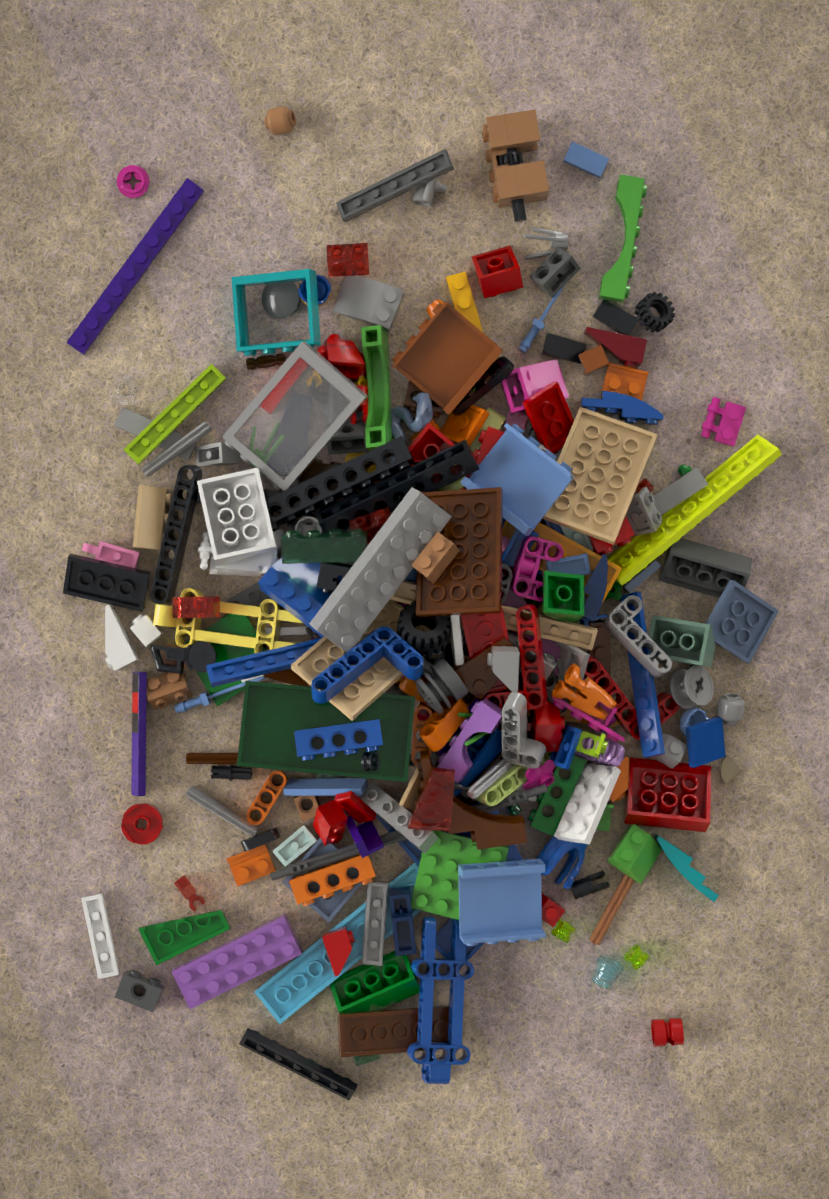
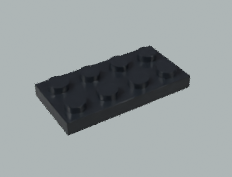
[63,553,151,612]

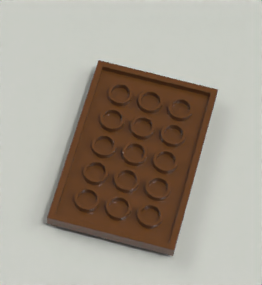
[416,487,503,617]

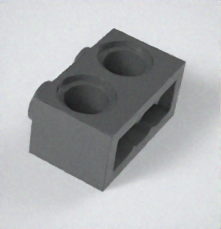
[530,247,581,298]

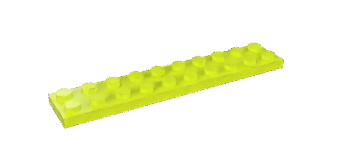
[607,435,782,586]

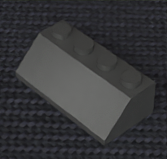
[659,538,752,598]

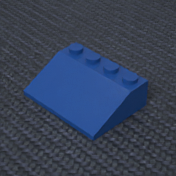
[258,543,342,638]

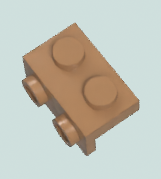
[147,670,192,709]

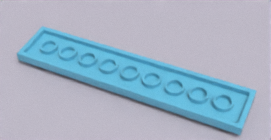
[254,862,421,1024]

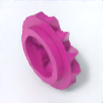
[117,165,150,199]

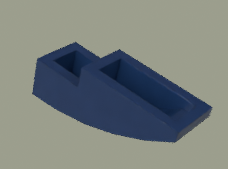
[584,554,608,621]
[389,886,416,956]

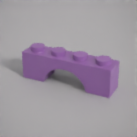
[436,699,502,783]

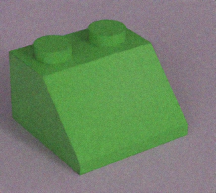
[607,824,662,884]

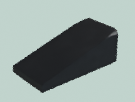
[593,299,638,335]
[542,333,586,364]

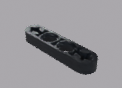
[451,356,514,415]

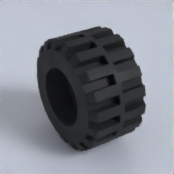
[397,601,451,657]

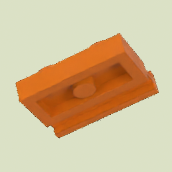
[601,362,649,401]
[227,844,276,886]

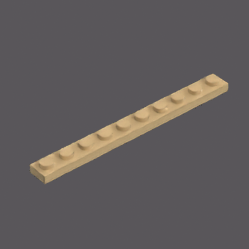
[389,580,598,650]

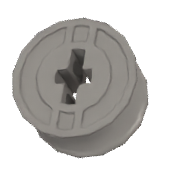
[670,665,714,709]

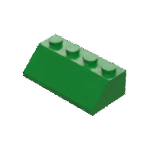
[330,951,419,1014]

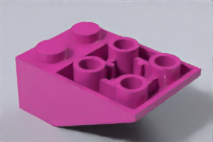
[501,359,569,416]

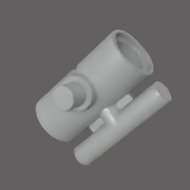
[412,177,447,207]

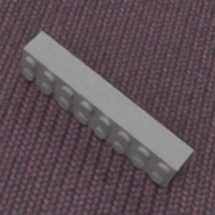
[309,487,452,652]

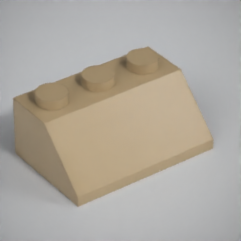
[133,485,172,551]

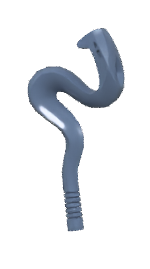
[390,393,433,464]

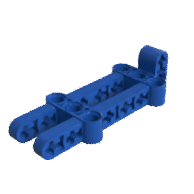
[407,917,474,1084]

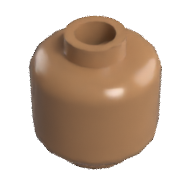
[264,106,296,135]

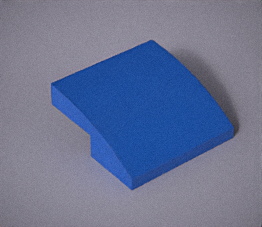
[549,725,582,770]

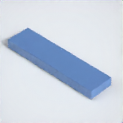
[283,778,368,796]

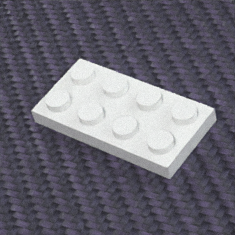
[554,763,621,844]

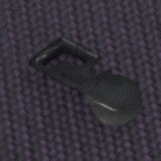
[150,641,217,674]

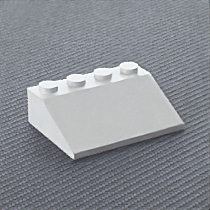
[197,468,276,566]

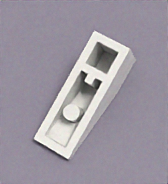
[105,605,139,671]

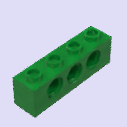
[528,755,586,836]

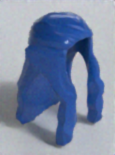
[536,836,588,889]

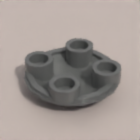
[262,282,300,318]

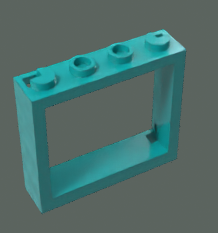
[231,269,321,356]

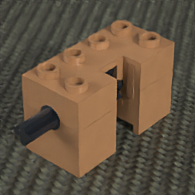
[482,109,549,222]

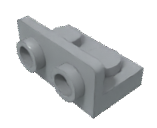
[626,487,662,536]

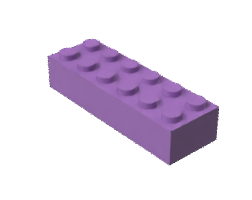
[172,914,303,1009]

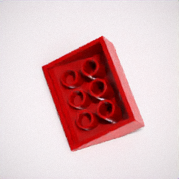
[624,757,711,833]

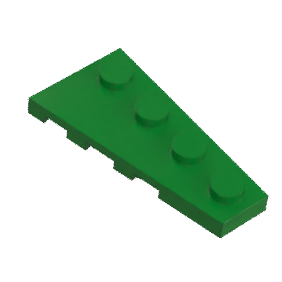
[138,909,231,966]

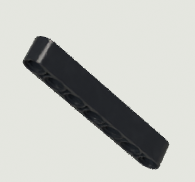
[150,465,202,604]

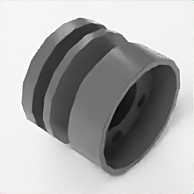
[413,658,469,715]

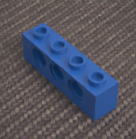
[294,719,383,761]

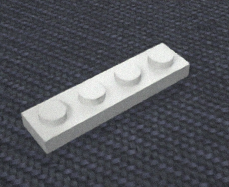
[81,893,120,979]

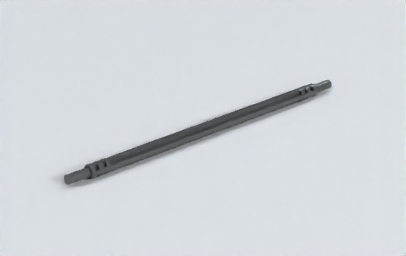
[270,784,548,881]

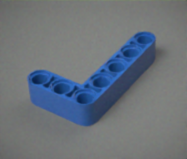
[311,626,423,704]

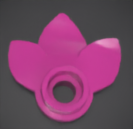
[522,760,555,790]

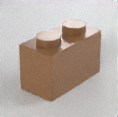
[411,531,460,584]

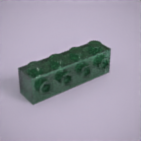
[281,529,368,564]

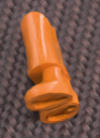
[552,664,617,720]

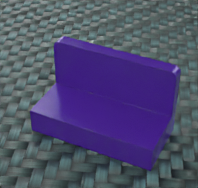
[346,816,384,858]

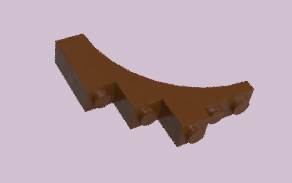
[414,750,527,850]

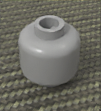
[717,693,745,725]

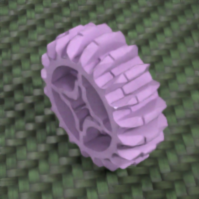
[574,734,625,767]

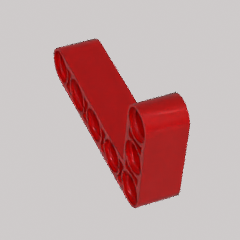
[485,604,547,710]
[584,656,680,740]

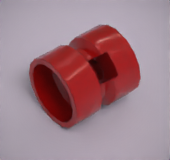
[651,1018,684,1047]

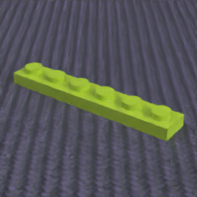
[123,364,226,465]

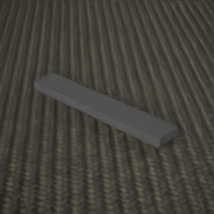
[336,149,454,222]

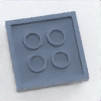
[705,580,779,664]
[282,838,361,922]

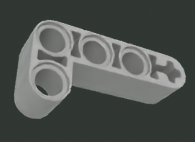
[605,595,672,677]
[502,692,547,769]

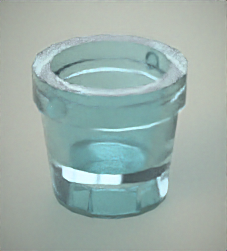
[592,955,624,989]

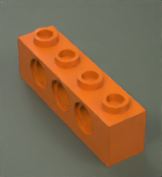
[289,854,376,906]

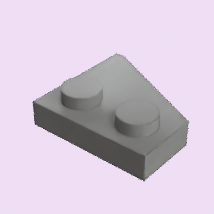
[555,642,590,691]

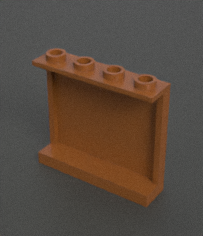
[392,301,503,414]

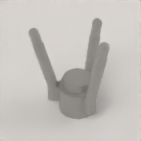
[524,227,568,260]

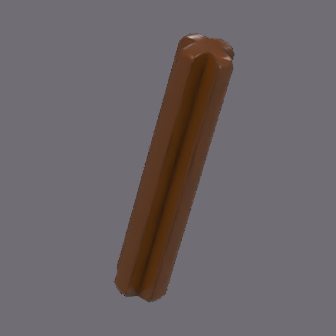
[186,753,238,764]

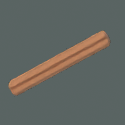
[589,874,635,945]

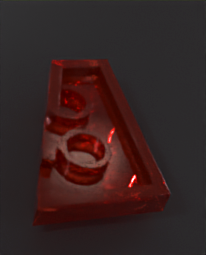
[407,768,455,831]

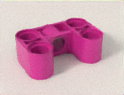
[510,535,563,602]

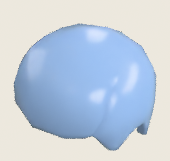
[679,707,709,736]

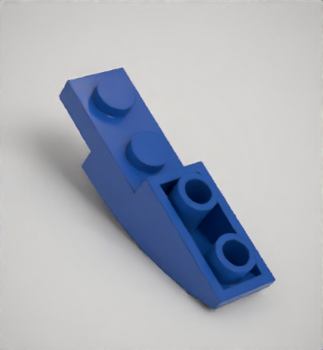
[580,391,664,425]

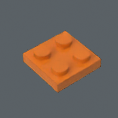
[440,405,490,446]

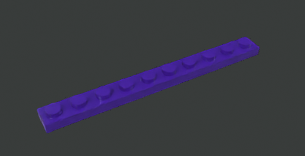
[66,178,204,355]

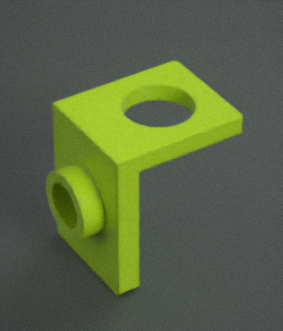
[575,731,608,759]

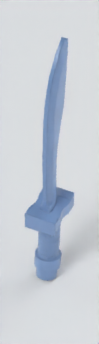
[518,284,566,353]
[175,676,265,713]

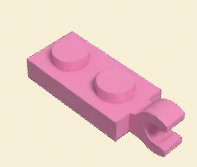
[82,541,140,568]

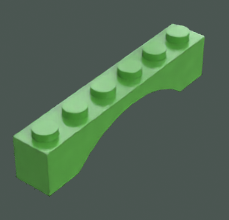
[598,174,647,303]
[361,325,392,451]

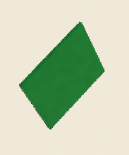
[185,614,268,707]

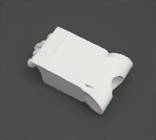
[198,529,284,577]

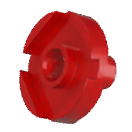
[121,803,163,845]

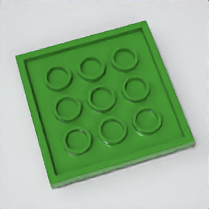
[411,829,509,920]

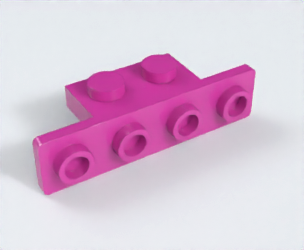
[550,695,625,743]

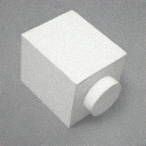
[130,615,164,647]

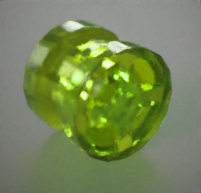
[550,919,576,943]
[623,944,649,970]

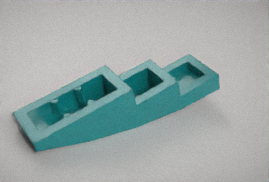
[654,834,719,902]

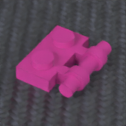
[701,397,746,447]

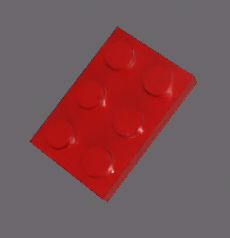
[522,381,574,454]

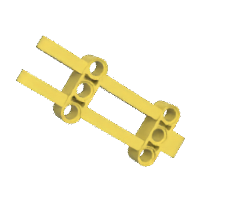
[153,588,303,653]

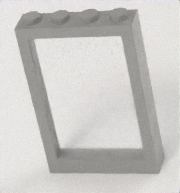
[222,341,368,491]

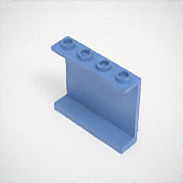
[460,423,575,536]
[458,859,546,946]

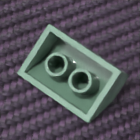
[649,615,715,668]

